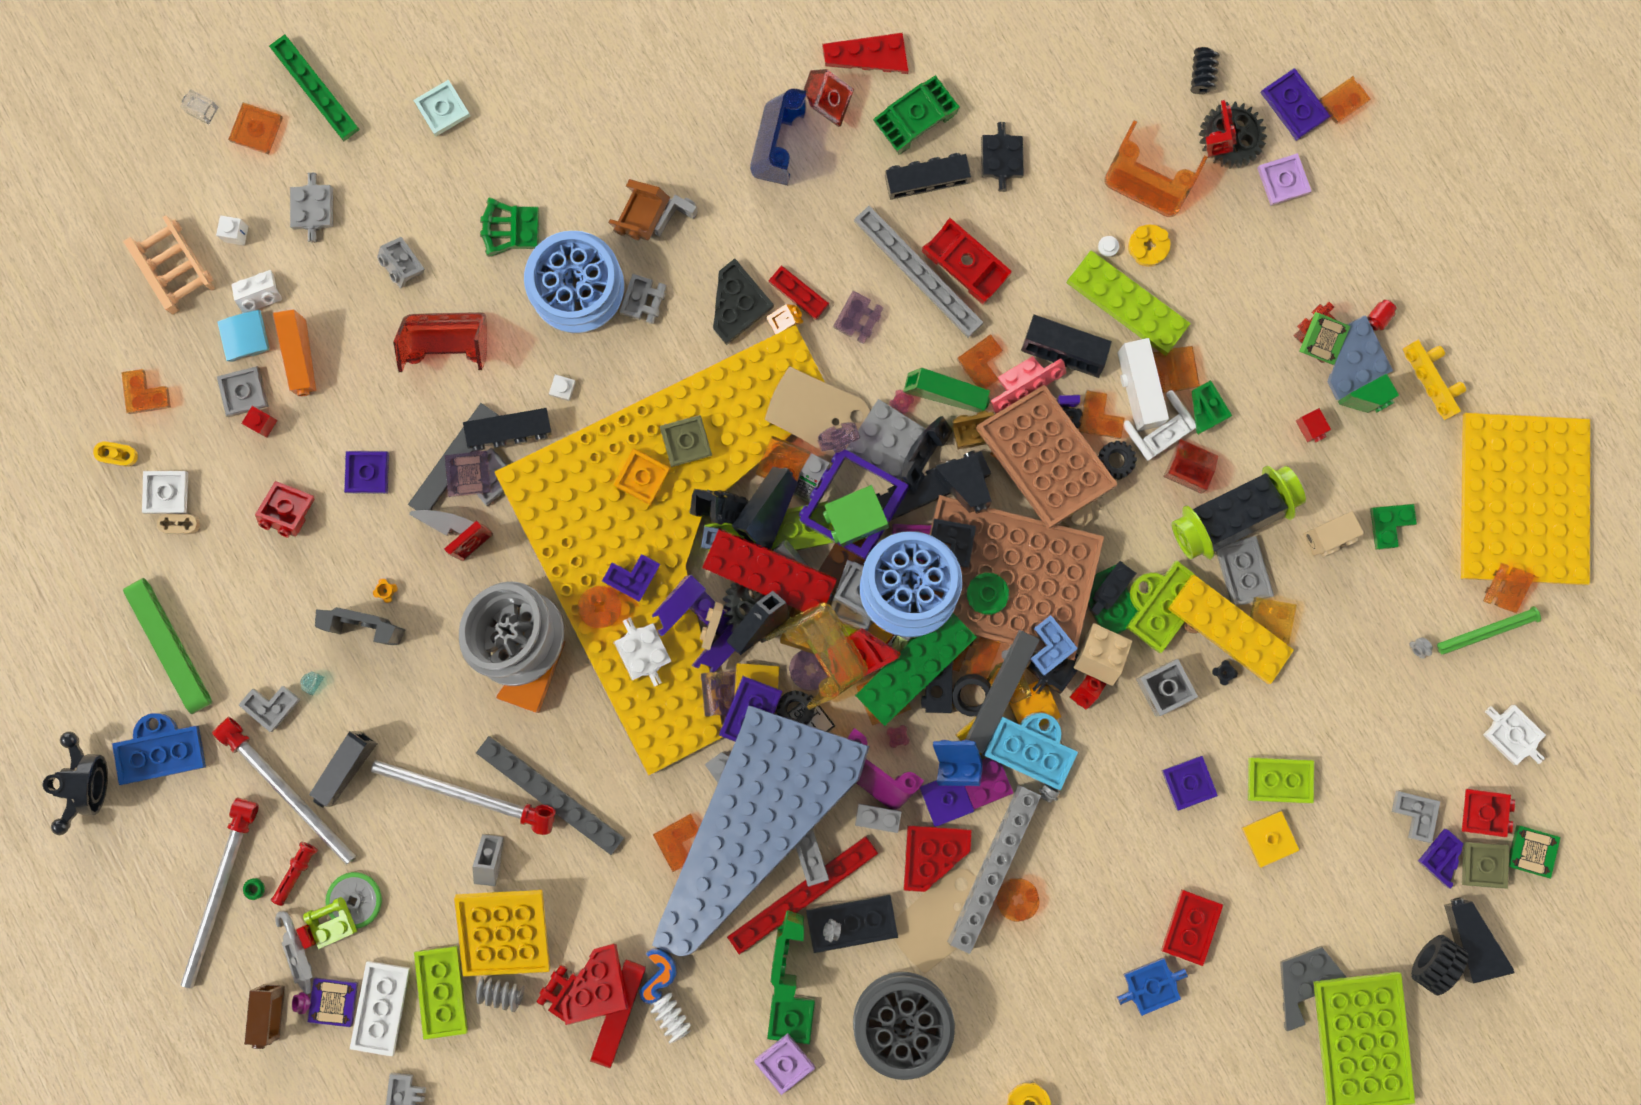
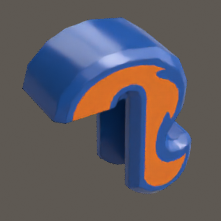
[640,948,677,1004]

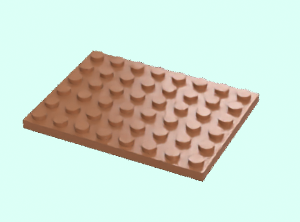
[919,495,1104,660]

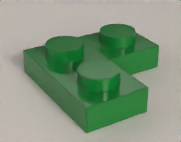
[1370,504,1417,550]

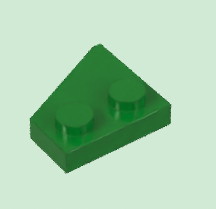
[1191,380,1232,435]

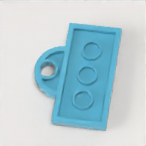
[983,712,1078,791]

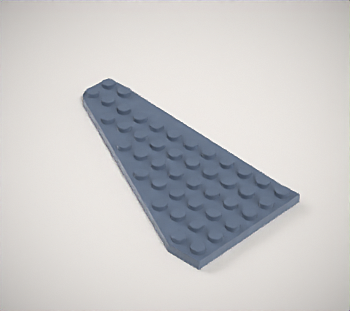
[652,706,870,956]

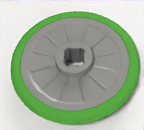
[326,872,382,929]

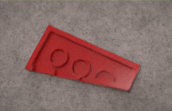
[822,32,909,74]

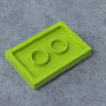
[1248,758,1314,803]

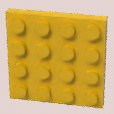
[454,890,550,976]

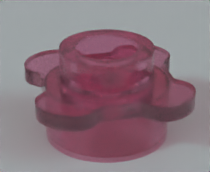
[889,390,914,414]
[887,725,910,748]

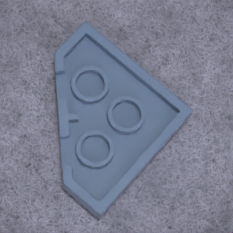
[1327,315,1393,400]

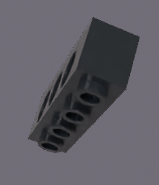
[921,661,953,714]

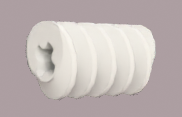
[650,993,691,1044]

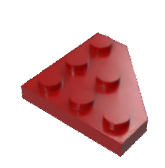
[903,825,972,892]
[561,944,629,1025]

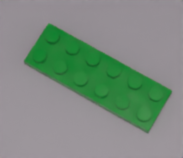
[855,613,977,726]

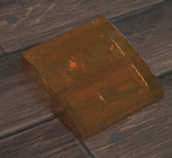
[1153,346,1200,394]

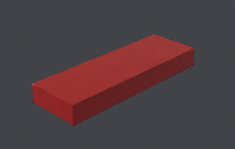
[768,265,829,320]

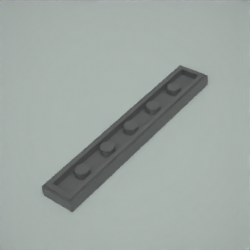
[408,403,499,510]
[965,630,1040,754]

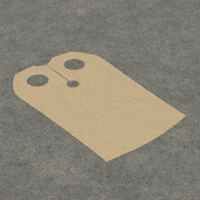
[765,366,870,457]
[894,869,996,974]

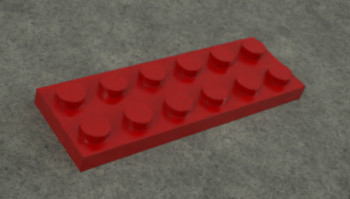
[702,528,837,619]

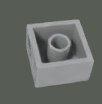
[1136,659,1198,717]

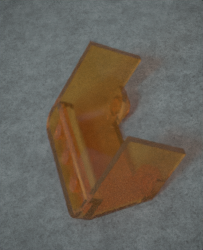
[1104,120,1208,217]

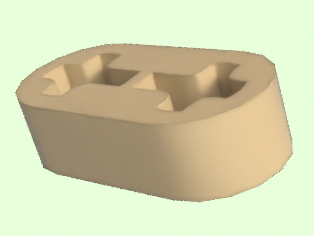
[157,514,200,534]

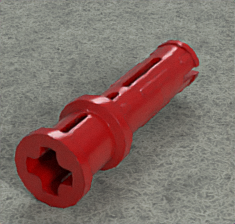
[271,841,318,906]

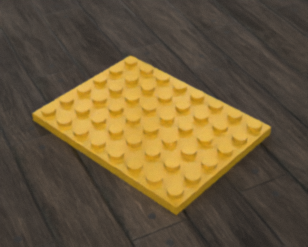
[1461,413,1590,585]

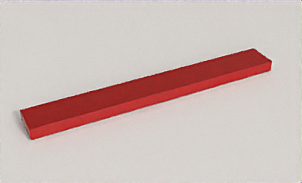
[727,836,878,955]

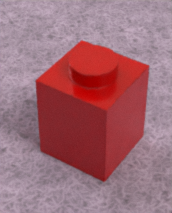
[241,406,278,438]
[1296,408,1331,443]

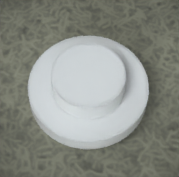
[1098,236,1119,257]

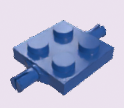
[1117,958,1188,1016]

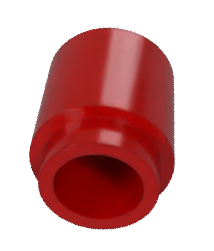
[1367,299,1397,331]

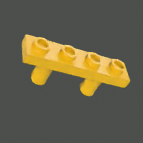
[1402,339,1466,420]

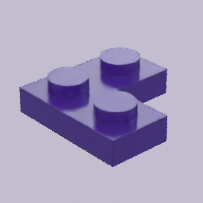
[602,554,660,602]

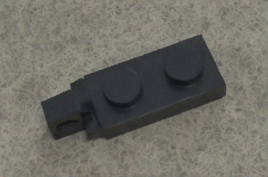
[1089,561,1137,615]

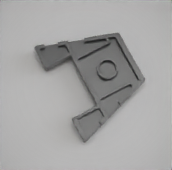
[1280,946,1347,1032]

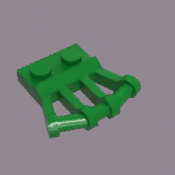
[480,197,539,257]

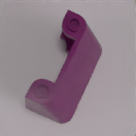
[847,728,924,810]

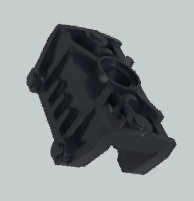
[690,489,749,525]

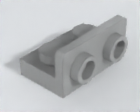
[377,237,425,288]

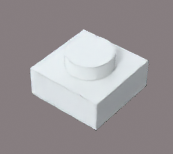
[549,374,576,401]

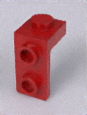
[1069,674,1107,710]

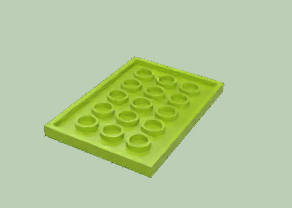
[1313,972,1415,1105]

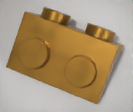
[952,411,995,450]

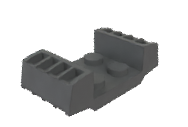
[315,607,405,645]

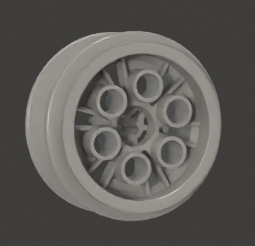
[459,582,564,686]

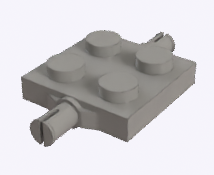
[290,172,333,243]

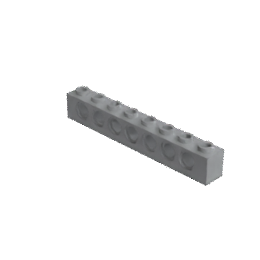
[947,785,1041,954]

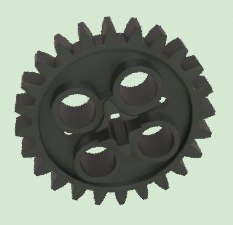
[1199,101,1267,169]
[723,582,789,643]

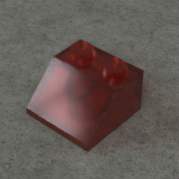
[804,69,854,127]

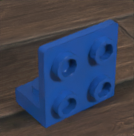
[933,740,983,786]

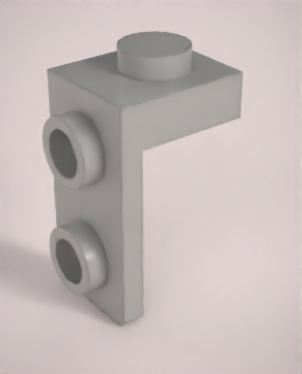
[654,195,698,237]

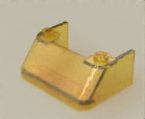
[765,603,868,710]

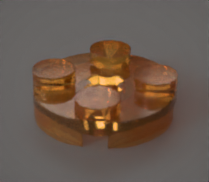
[578,586,621,628]
[996,878,1040,922]

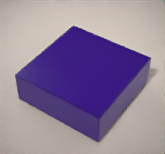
[1056,395,1080,407]

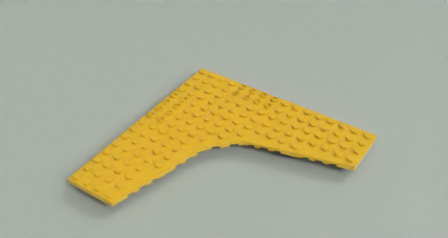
[494,325,825,776]

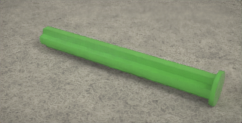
[1437,606,1541,655]

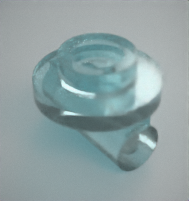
[300,671,324,696]

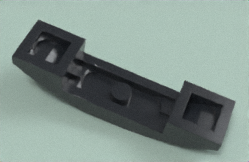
[902,416,953,492]

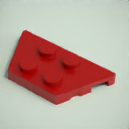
[827,628,901,691]

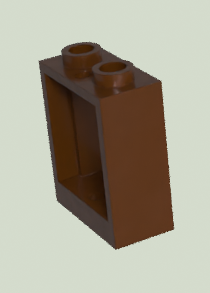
[244,984,285,1049]

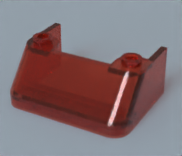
[393,312,487,372]

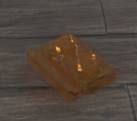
[1319,76,1371,124]

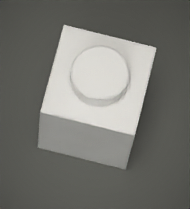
[216,215,249,246]

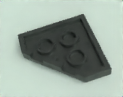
[713,258,774,345]

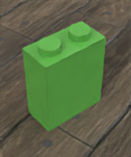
[823,485,889,547]

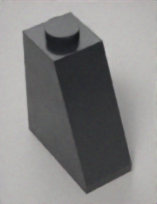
[934,454,992,514]

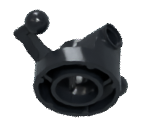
[42,731,108,836]

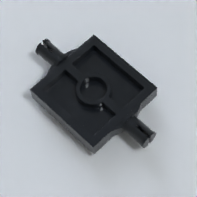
[981,122,1024,192]
[1026,639,1080,694]

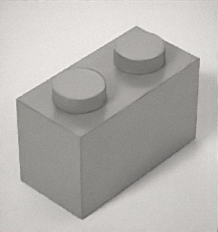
[855,803,901,833]

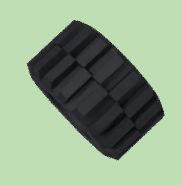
[1411,935,1468,996]

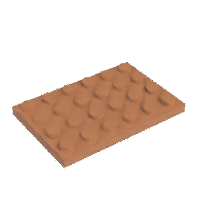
[976,385,1118,530]

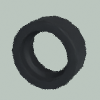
[952,674,991,717]

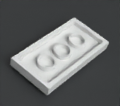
[350,961,411,1056]

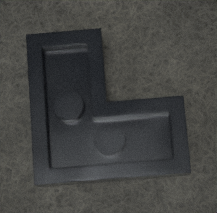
[931,519,976,568]

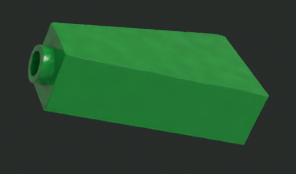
[903,368,990,413]

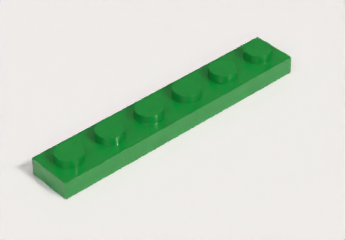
[269,34,360,142]

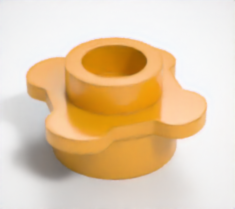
[373,579,398,603]

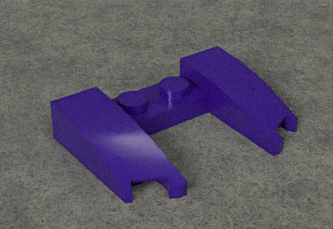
[652,575,735,673]

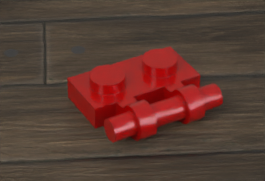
[536,964,578,1022]

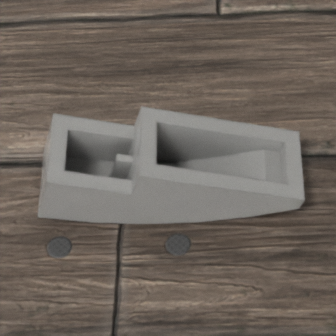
[409,510,474,536]

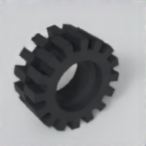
[1098,441,1137,480]
[776,690,815,725]

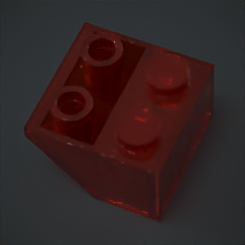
[1163,439,1218,494]

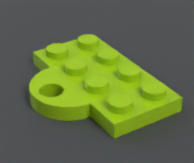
[1126,561,1208,653]

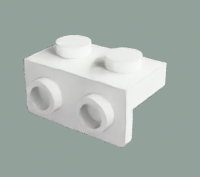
[232,270,282,313]

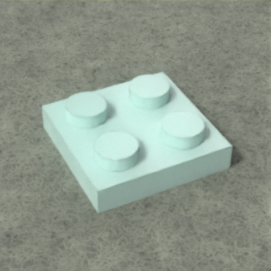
[413,80,470,137]

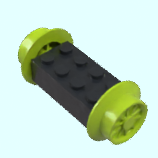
[1171,466,1306,560]

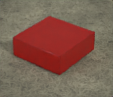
[296,924,316,949]

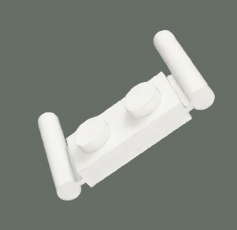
[1122,390,1196,461]

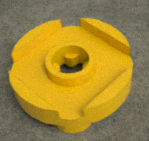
[1128,224,1170,267]
[1007,1082,1051,1105]

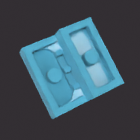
[217,310,270,362]

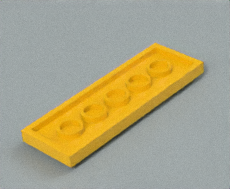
[1168,575,1294,684]

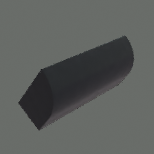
[1021,314,1112,378]

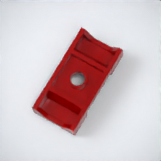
[922,218,1012,305]

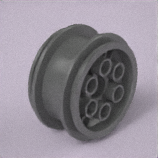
[853,972,955,1080]

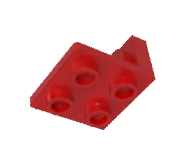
[1206,100,1236,157]

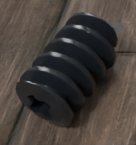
[1190,47,1220,94]

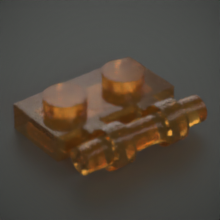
[1483,563,1535,614]
[952,637,1001,679]

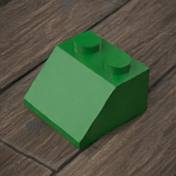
[1338,373,1399,413]

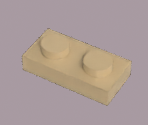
[700,602,724,650]

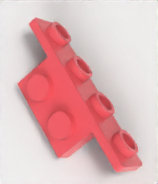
[991,356,1066,414]

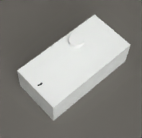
[1117,338,1169,432]

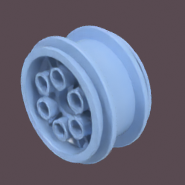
[524,231,624,333]
[860,532,962,637]

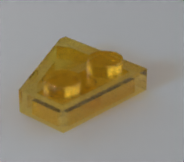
[1250,597,1297,644]

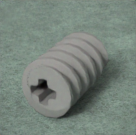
[476,976,525,1012]

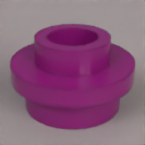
[292,992,311,1014]

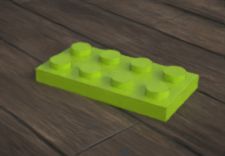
[414,946,468,1040]

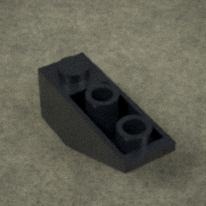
[727,591,790,655]

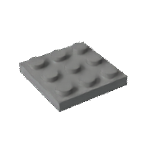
[846,399,925,480]

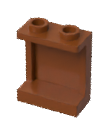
[608,179,670,241]

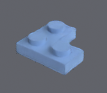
[1030,615,1078,676]

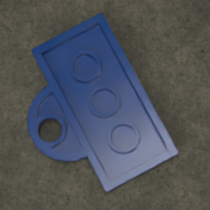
[112,713,206,785]

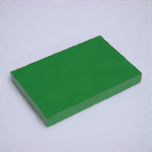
[1088,565,1138,634]

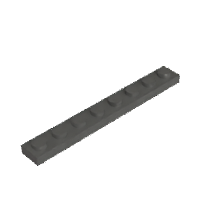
[476,736,625,855]

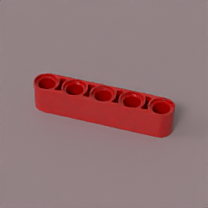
[590,959,646,1069]

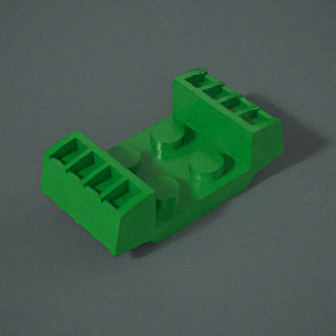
[873,75,960,155]
[770,910,804,1002]

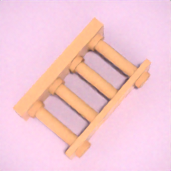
[123,215,215,315]

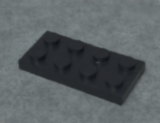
[806,894,898,953]

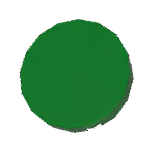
[967,572,1009,615]

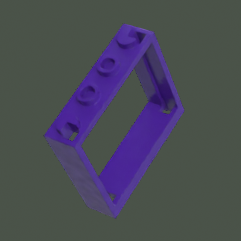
[799,448,909,560]

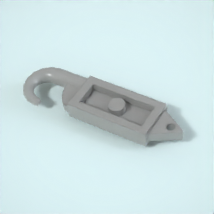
[275,911,313,995]

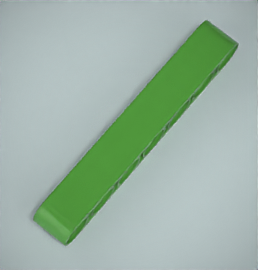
[123,578,212,714]

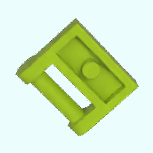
[303,897,358,949]

